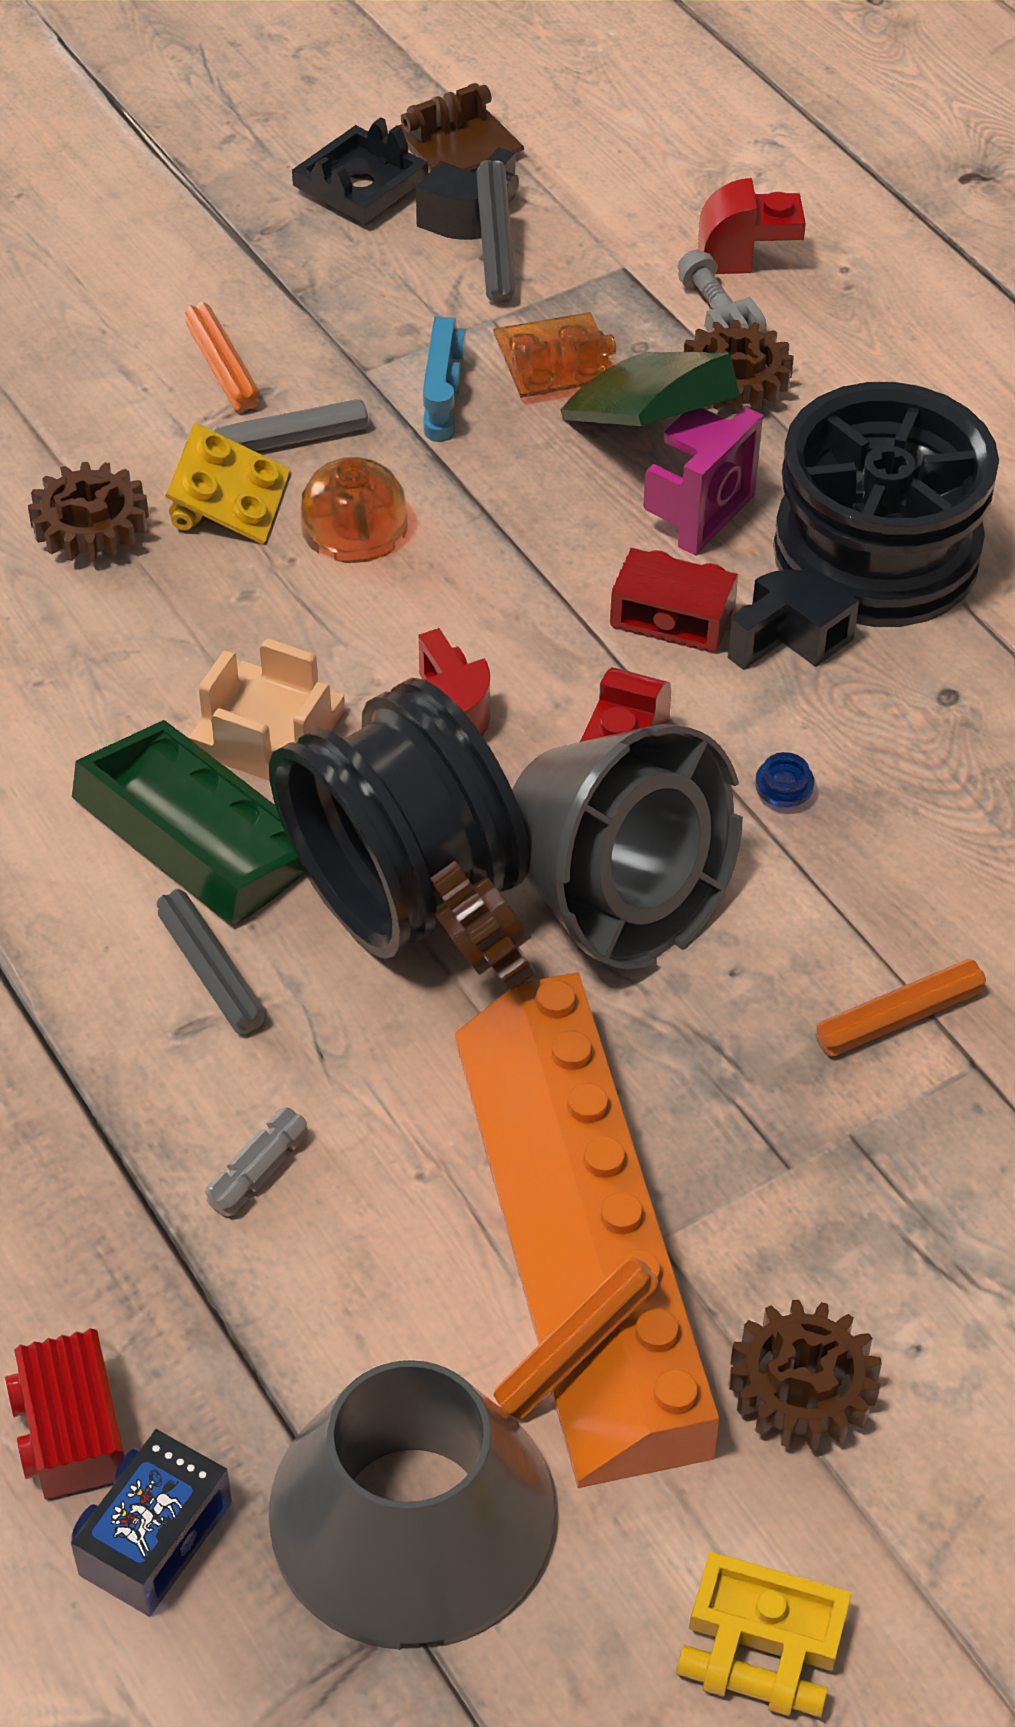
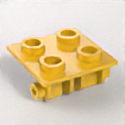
[165,422,290,545]

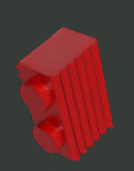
[610,547,738,653]
[5,1328,127,1499]

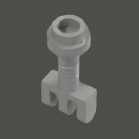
[678,249,767,333]

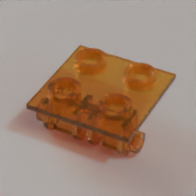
[493,312,616,398]

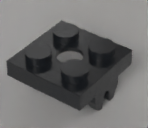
[292,117,428,224]

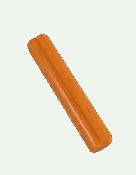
[185,302,260,413]
[815,959,986,1056]
[493,1256,658,1420]

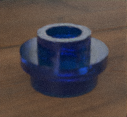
[755,752,814,808]

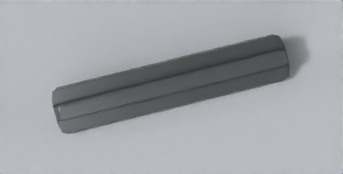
[476,160,515,302]
[156,889,265,1035]

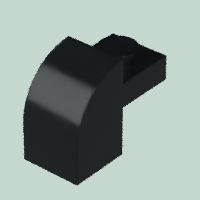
[416,147,519,240]
[728,569,859,670]

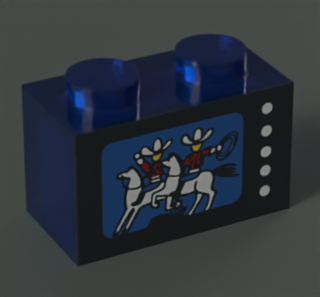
[71,1429,232,1617]

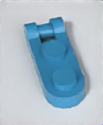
[423,316,466,442]

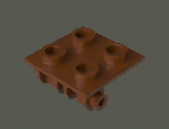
[398,83,524,171]

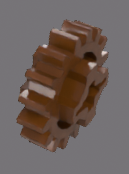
[684,320,794,412]
[28,462,149,562]
[430,861,536,991]
[728,1300,882,1450]

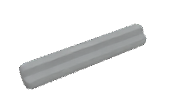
[214,399,368,452]

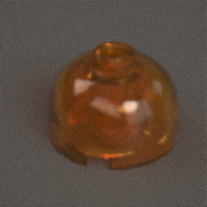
[300,457,408,563]

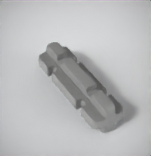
[205,1107,308,1217]

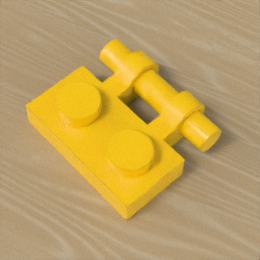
[676,1551,852,1718]

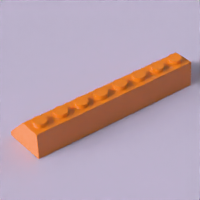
[455,972,719,1488]

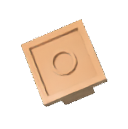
[188,639,345,780]

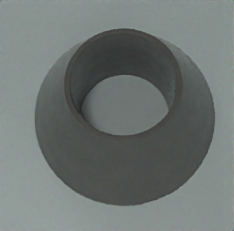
[512,724,743,969]
[269,1360,555,1650]

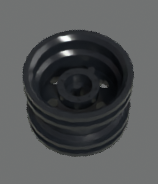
[773,382,999,627]
[269,677,530,959]

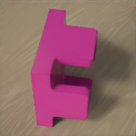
[643,407,763,556]

